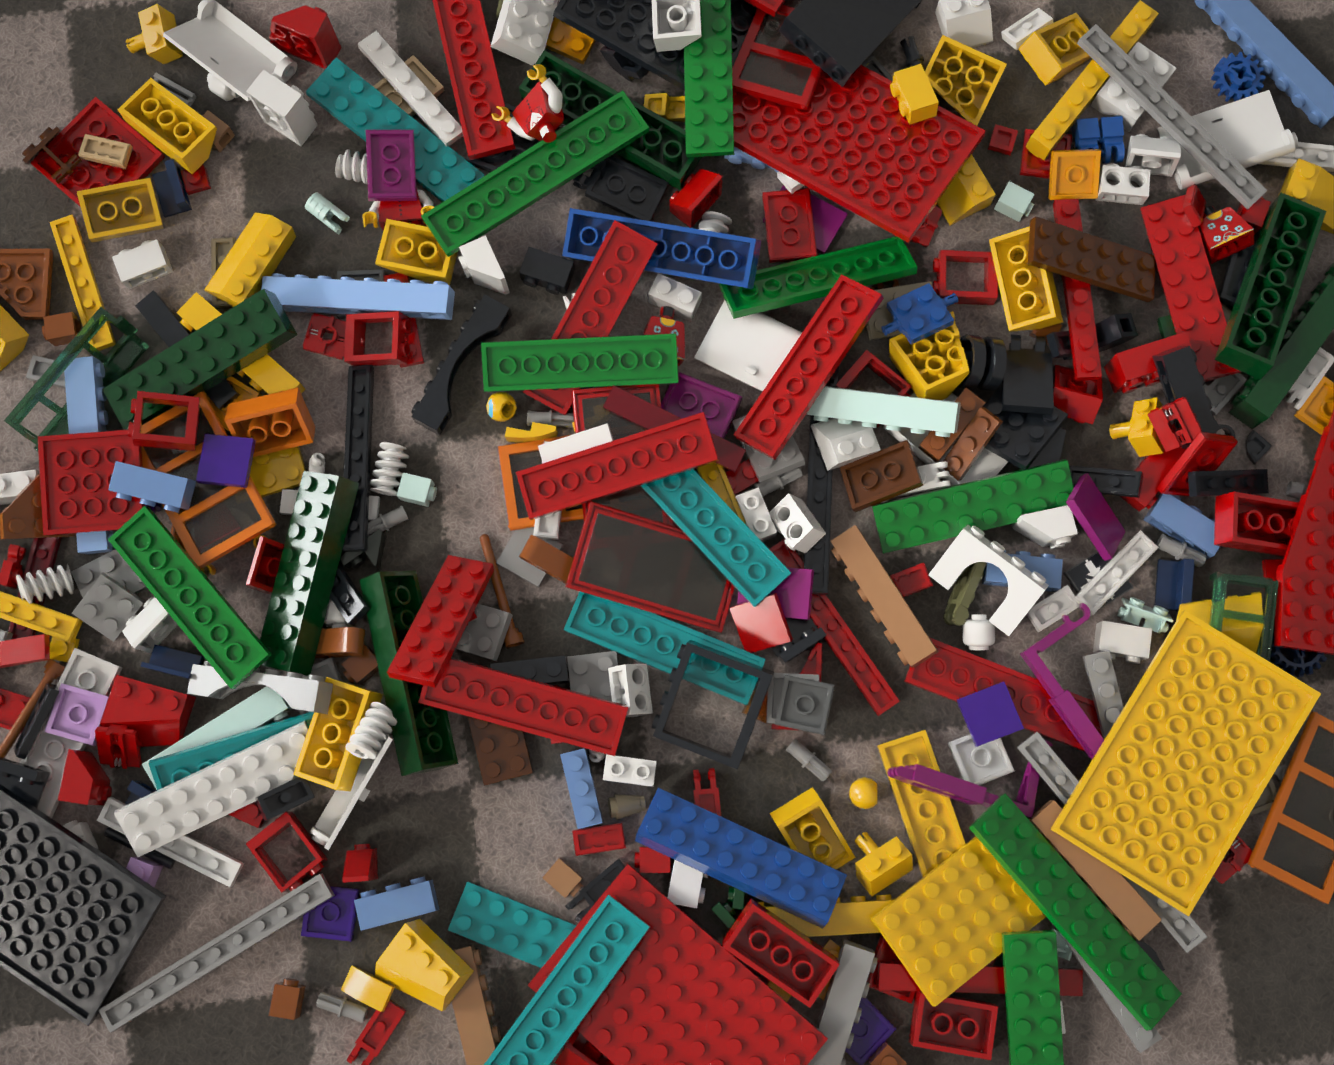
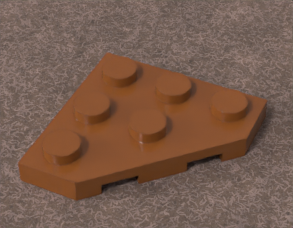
[0,248,53,320]
[0,473,77,539]

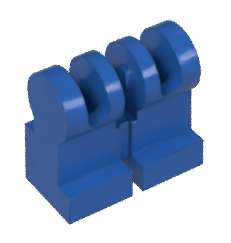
[1071,116,1125,164]

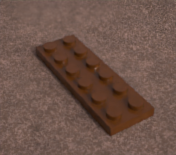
[1028,217,1155,302]

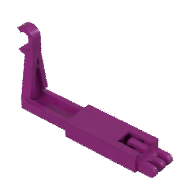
[1020,603,1104,760]
[887,740,1052,818]

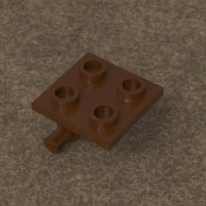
[22,126,82,184]

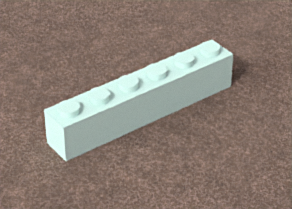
[807,386,961,437]
[142,686,292,790]

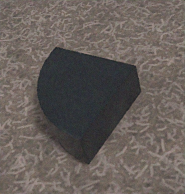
[1245,430,1272,464]

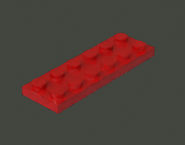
[387,555,495,688]

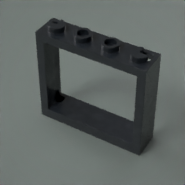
[651,640,774,770]

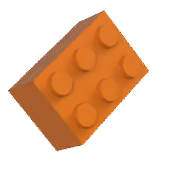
[225,387,316,457]

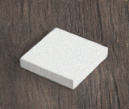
[948,734,1015,785]

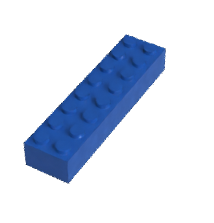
[562,208,762,289]
[635,788,847,929]

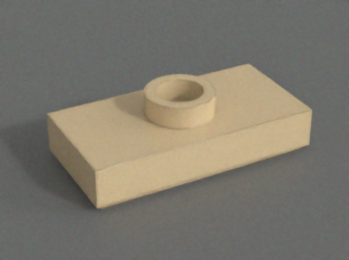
[78,134,133,169]

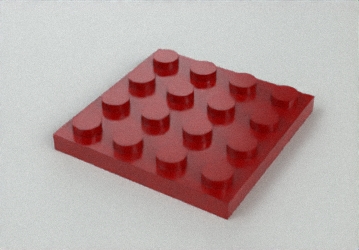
[31,97,165,207]
[38,430,145,536]

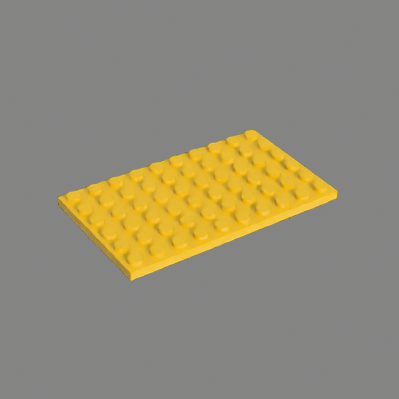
[1050,610,1321,916]

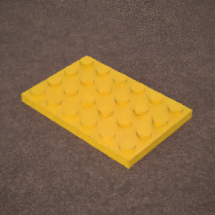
[870,836,1046,1007]

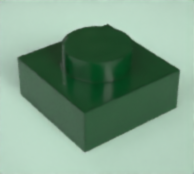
[728,886,745,909]
[711,901,736,928]

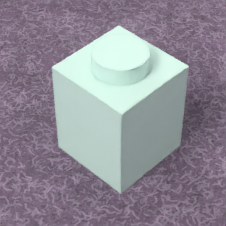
[994,181,1034,222]
[397,473,437,507]

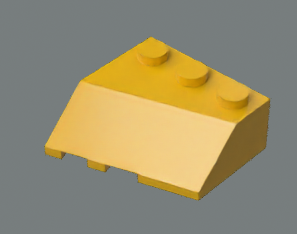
[925,35,1007,126]
[889,311,969,400]
[1176,591,1264,653]
[375,919,474,1011]

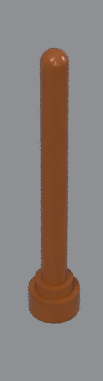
[480,534,525,648]
[0,659,65,758]

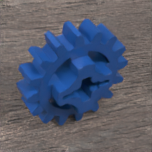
[1211,52,1266,102]

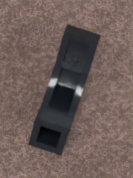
[1046,313,1138,360]

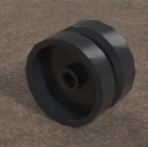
[958,334,1007,391]

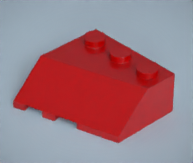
[269,5,342,69]
[100,675,196,747]

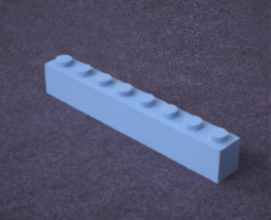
[261,273,455,320]
[63,356,116,554]

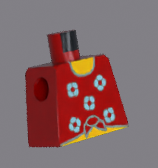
[1198,206,1254,264]
[643,306,685,366]

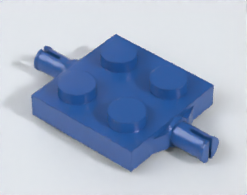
[881,283,958,344]

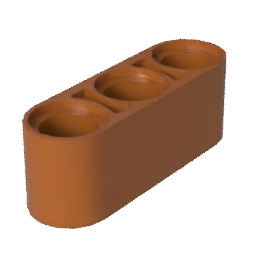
[519,535,592,584]
[315,627,366,658]

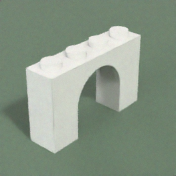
[929,525,1049,636]

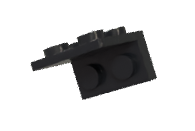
[771,618,826,665]
[0,757,50,808]

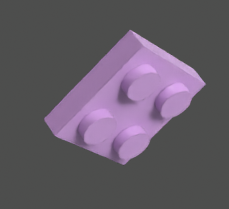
[45,683,109,746]

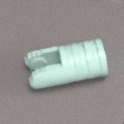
[305,192,350,235]

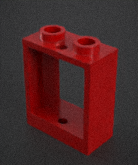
[932,250,998,305]
[344,311,411,366]
[835,350,912,428]
[128,391,200,451]
[246,811,328,893]

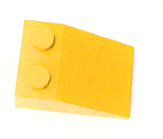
[1019,13,1091,86]
[1278,158,1334,234]
[375,219,458,286]
[770,787,856,869]

